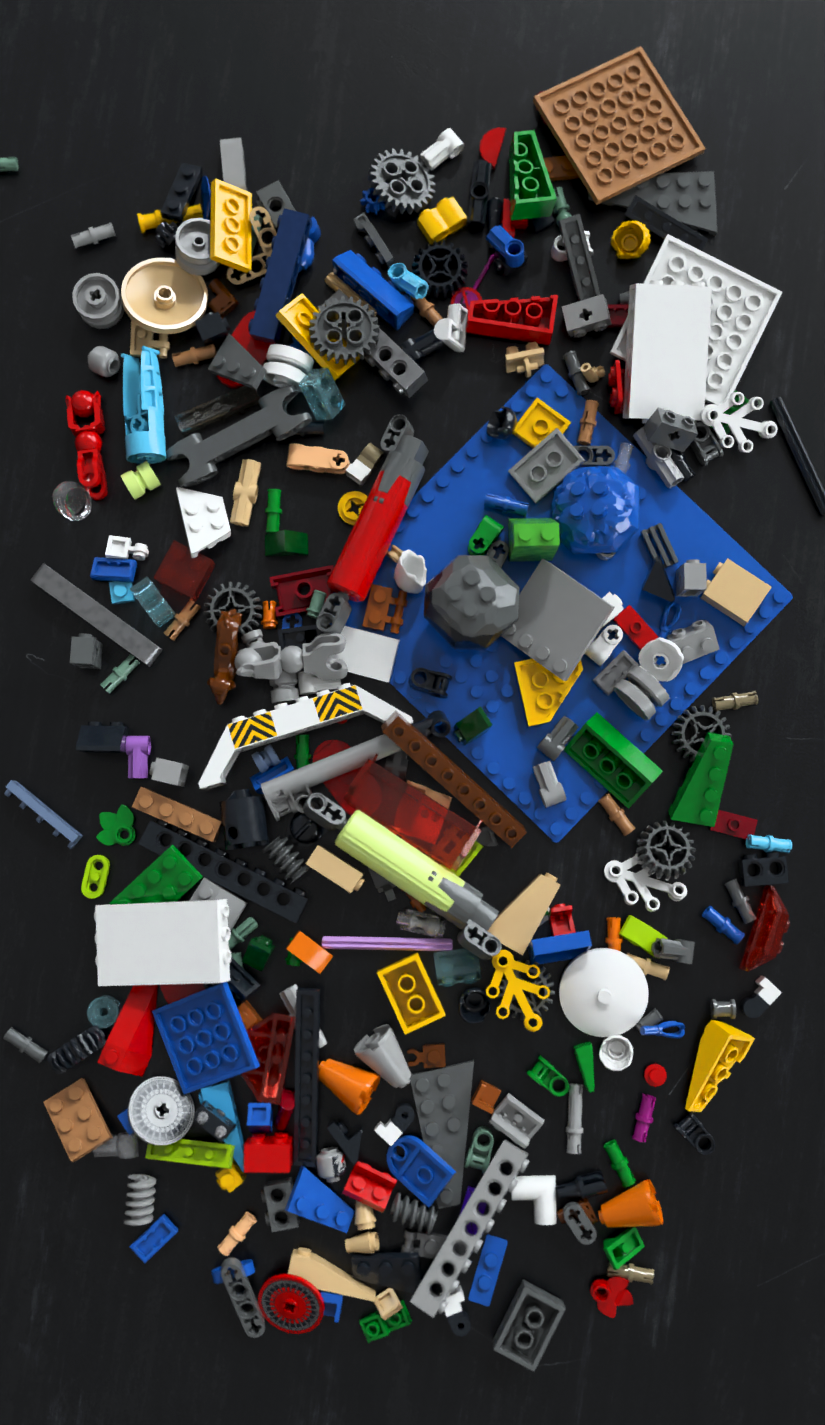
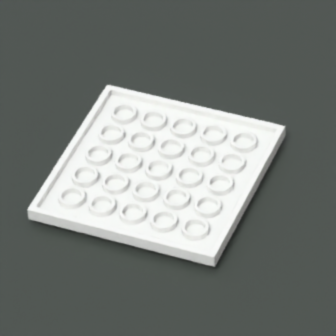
[610,234,782,406]

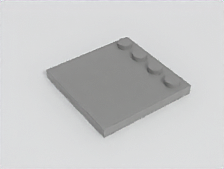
[502,559,615,681]

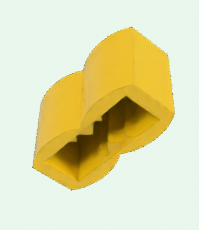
[417,197,467,245]

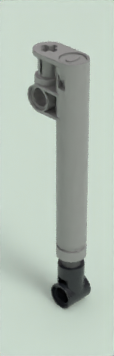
[261,710,451,821]

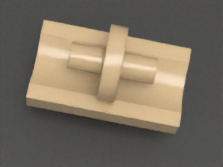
[505,342,545,377]

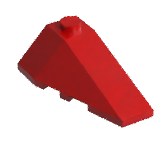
[97,985,158,1077]

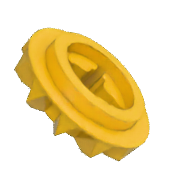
[338,491,368,526]

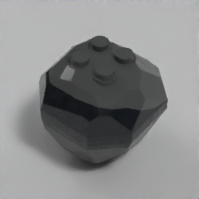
[424,555,519,650]

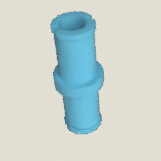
[745,834,792,854]

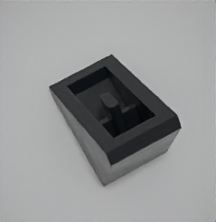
[642,556,675,602]

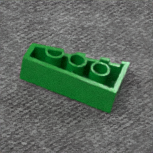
[668,732,733,827]

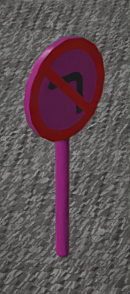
[451,254,495,319]

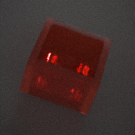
[154,540,216,602]

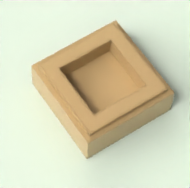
[374,1288,404,1321]

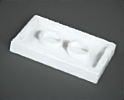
[329,626,400,682]

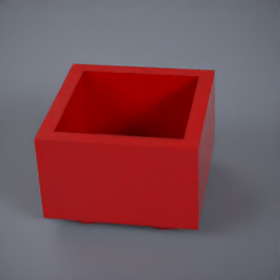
[244,1132,293,1173]

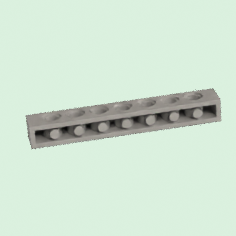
[410,1140,530,1317]

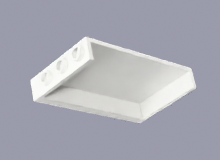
[623,280,712,424]
[94,899,231,986]

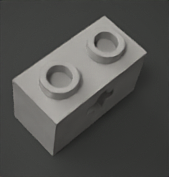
[562,294,612,337]
[676,560,707,596]
[150,758,189,787]

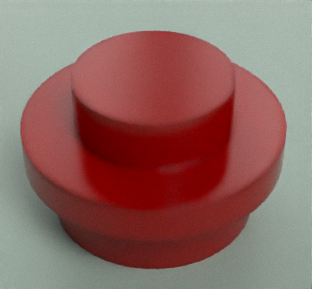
[644,1064,667,1087]

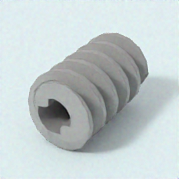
[124,1174,156,1226]

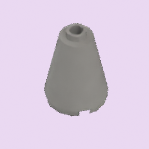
[354,1024,411,1088]

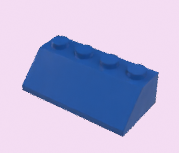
[332,250,414,331]

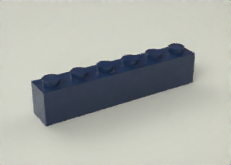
[248,208,312,344]

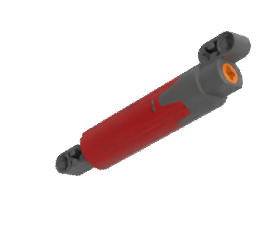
[316,415,429,634]

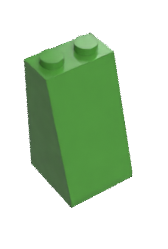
[508,518,560,562]

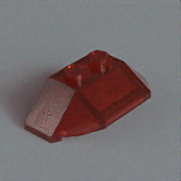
[739,885,790,972]
[241,1013,296,1105]

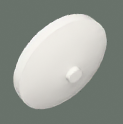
[559,948,649,1037]

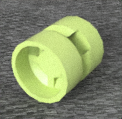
[120,460,161,500]

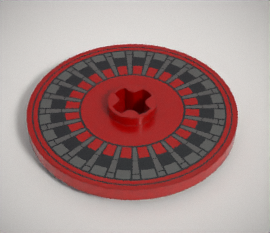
[258,1274,324,1334]

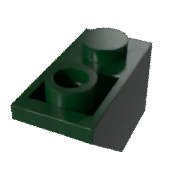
[242,935,276,972]

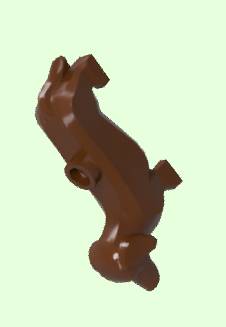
[207,609,242,705]

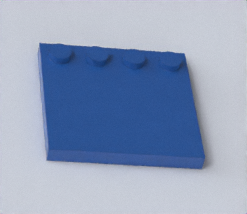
[152,981,260,1094]

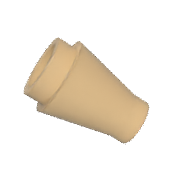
[355,1200,377,1230]
[345,1230,380,1254]

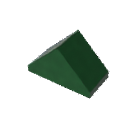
[265,530,308,557]

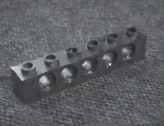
[322,289,428,398]

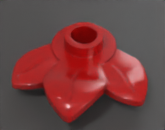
[590,1276,634,1318]

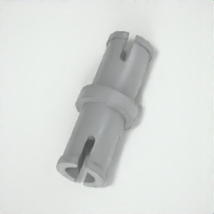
[71,222,116,249]

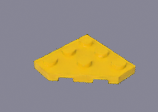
[514,659,583,727]

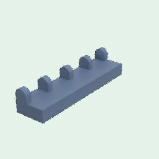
[4,780,83,849]

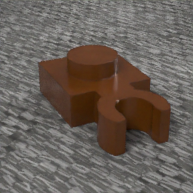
[407,1043,446,1068]

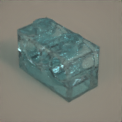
[299,368,346,420]
[130,576,176,628]

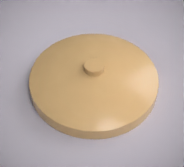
[121,258,208,334]

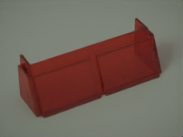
[344,754,482,870]

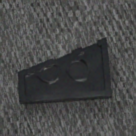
[351,1252,422,1294]

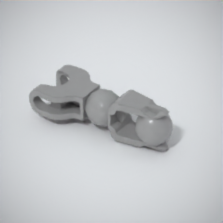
[234,633,348,681]

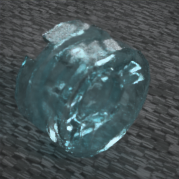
[87,995,121,1028]

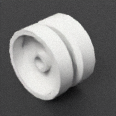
[263,344,314,392]

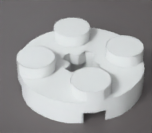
[638,637,684,682]

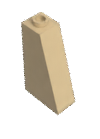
[488,872,560,955]

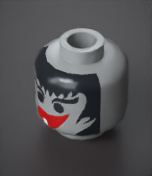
[316,1147,346,1183]

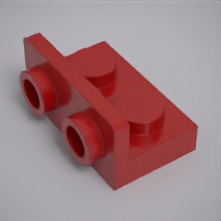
[342,1161,397,1213]

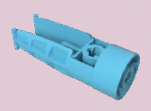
[121,346,166,464]

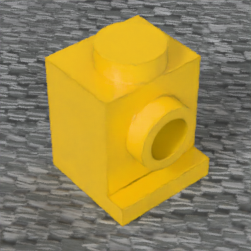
[215,1159,247,1193]

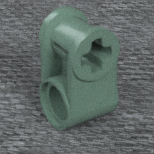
[464,1126,494,1173]

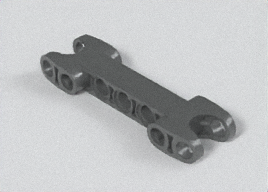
[166,385,312,488]

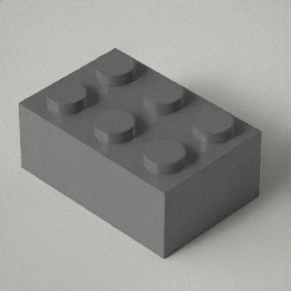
[492,1280,565,1371]

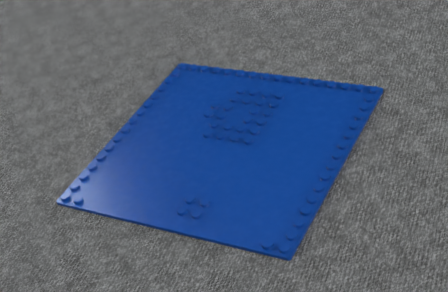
[329,364,793,842]

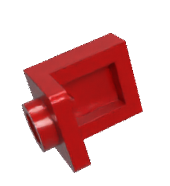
[548,904,576,936]

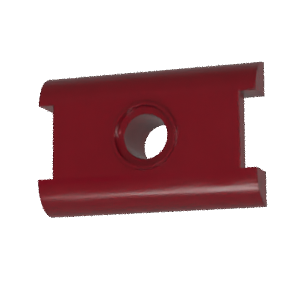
[269,565,334,617]

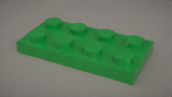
[109,845,203,905]

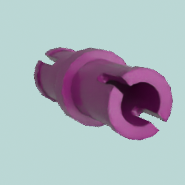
[632,1094,657,1142]

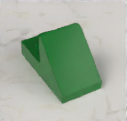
[603,1227,645,1270]

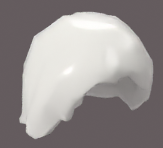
[394,549,427,594]

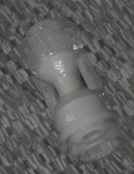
[396,908,446,938]

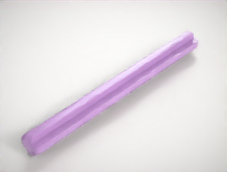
[322,936,453,951]

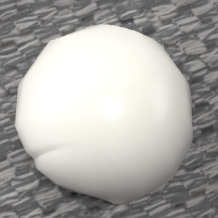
[599,1035,633,1071]

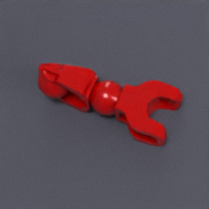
[65,390,108,500]

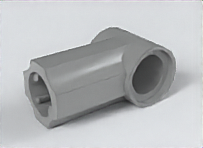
[532,761,567,808]

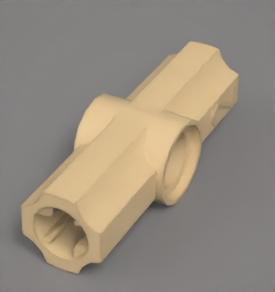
[230,459,261,527]

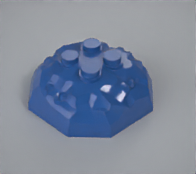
[552,466,640,554]

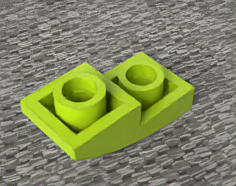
[619,915,668,958]

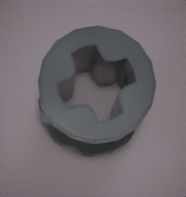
[710,999,736,1019]

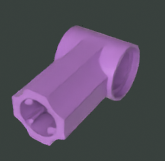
[126,736,151,779]

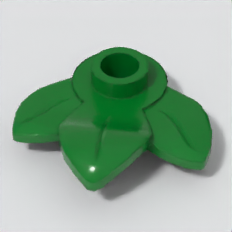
[96,805,136,846]

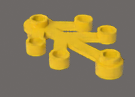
[486,950,550,1032]

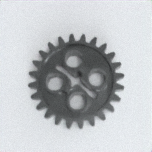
[367,149,436,215]
[309,296,379,365]

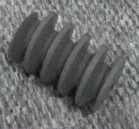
[262,836,310,884]
[388,1192,438,1236]

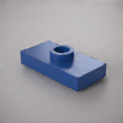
[90,557,137,582]
[130,1214,179,1264]

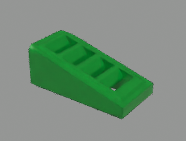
[573,1041,594,1092]

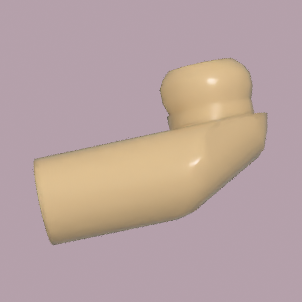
[580,363,605,383]

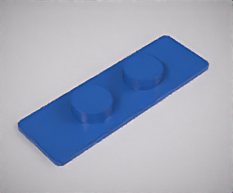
[468,1234,508,1306]

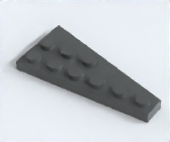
[588,171,718,236]
[410,1060,474,1209]

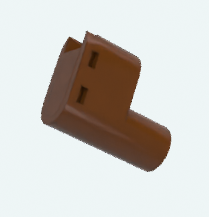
[208,278,239,319]
[556,1198,598,1230]

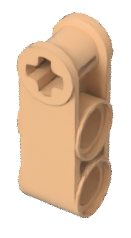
[286,444,350,474]

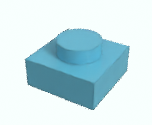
[109,581,135,605]

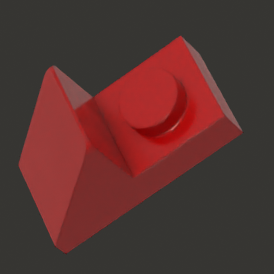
[502,199,528,238]

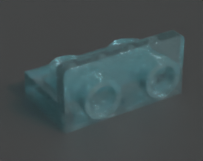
[433,948,481,987]

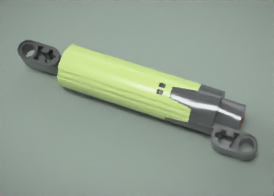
[303,793,502,960]

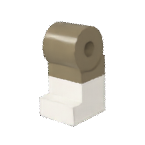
[346,443,385,487]

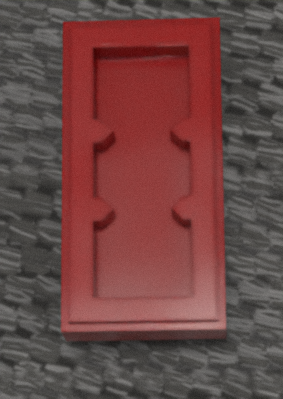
[613,605,658,651]

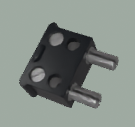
[193,1100,236,1142]

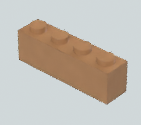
[132,787,223,842]

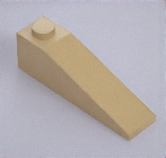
[288,1247,376,1302]

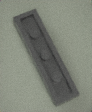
[558,214,601,301]

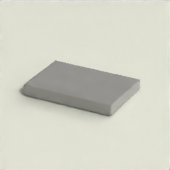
[508,428,585,504]

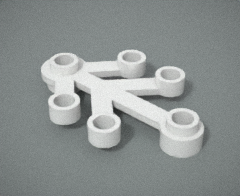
[700,392,778,453]
[604,853,687,912]

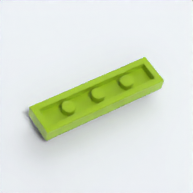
[145,1139,235,1169]

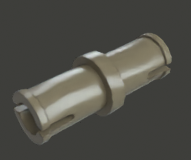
[712,691,758,712]
[607,1261,654,1284]

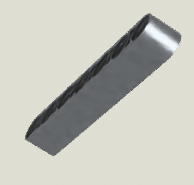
[31,563,163,667]

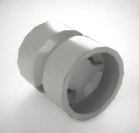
[269,670,299,704]

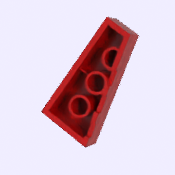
[466,295,558,345]

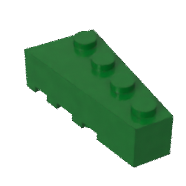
[509,130,557,221]

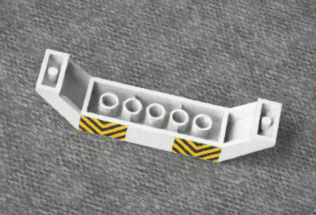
[198,683,413,790]

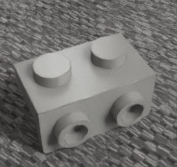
[667,620,719,664]
[489,1093,544,1149]

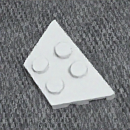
[176,487,231,558]

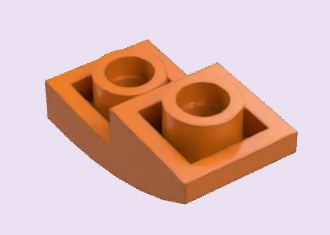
[286,931,333,974]

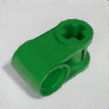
[468,515,504,556]
[526,1055,569,1096]

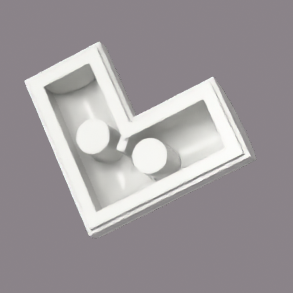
[434,304,468,352]
[511,1175,557,1225]

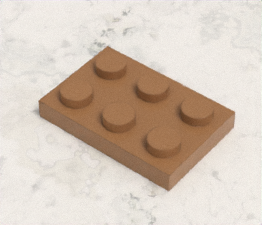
[43,1078,113,1162]

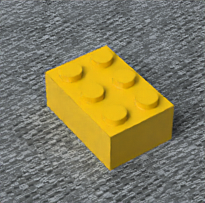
[377,952,446,1034]

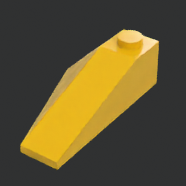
[685,1020,755,1112]

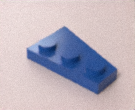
[285,1166,355,1233]

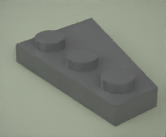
[208,333,267,390]

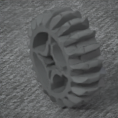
[204,581,263,638]
[671,705,731,763]
[636,821,696,880]
[495,959,555,1020]

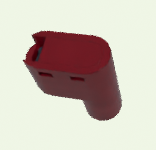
[274,1088,295,1130]

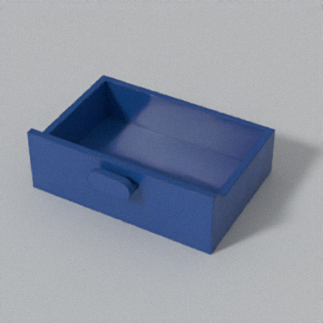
[528,930,592,965]

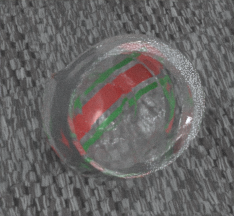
[52,481,92,521]

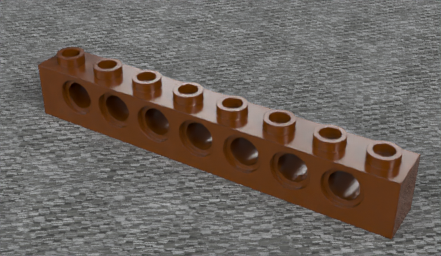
[381,711,527,848]

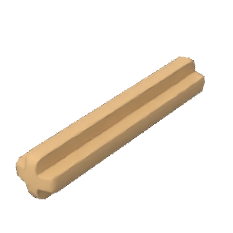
[325,272,377,317]

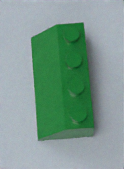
[564,713,663,809]

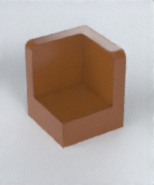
[471,1080,501,1114]

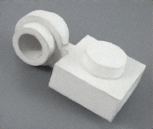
[105,535,149,561]

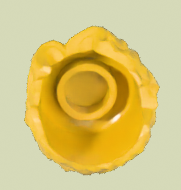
[611,221,651,259]

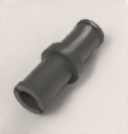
[563,351,590,396]
[724,878,757,924]
[3,1027,48,1064]

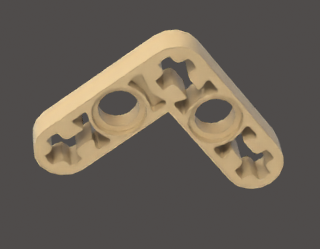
[227,206,277,284]

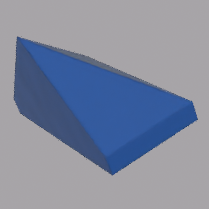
[250,757,294,794]

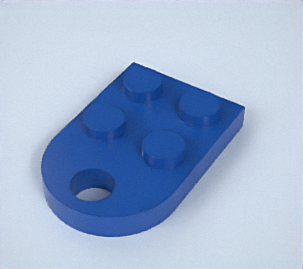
[387,1135,456,1208]

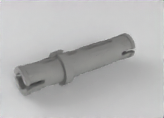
[566,1083,583,1154]

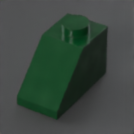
[453,706,492,746]

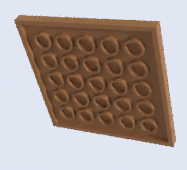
[533,46,706,205]

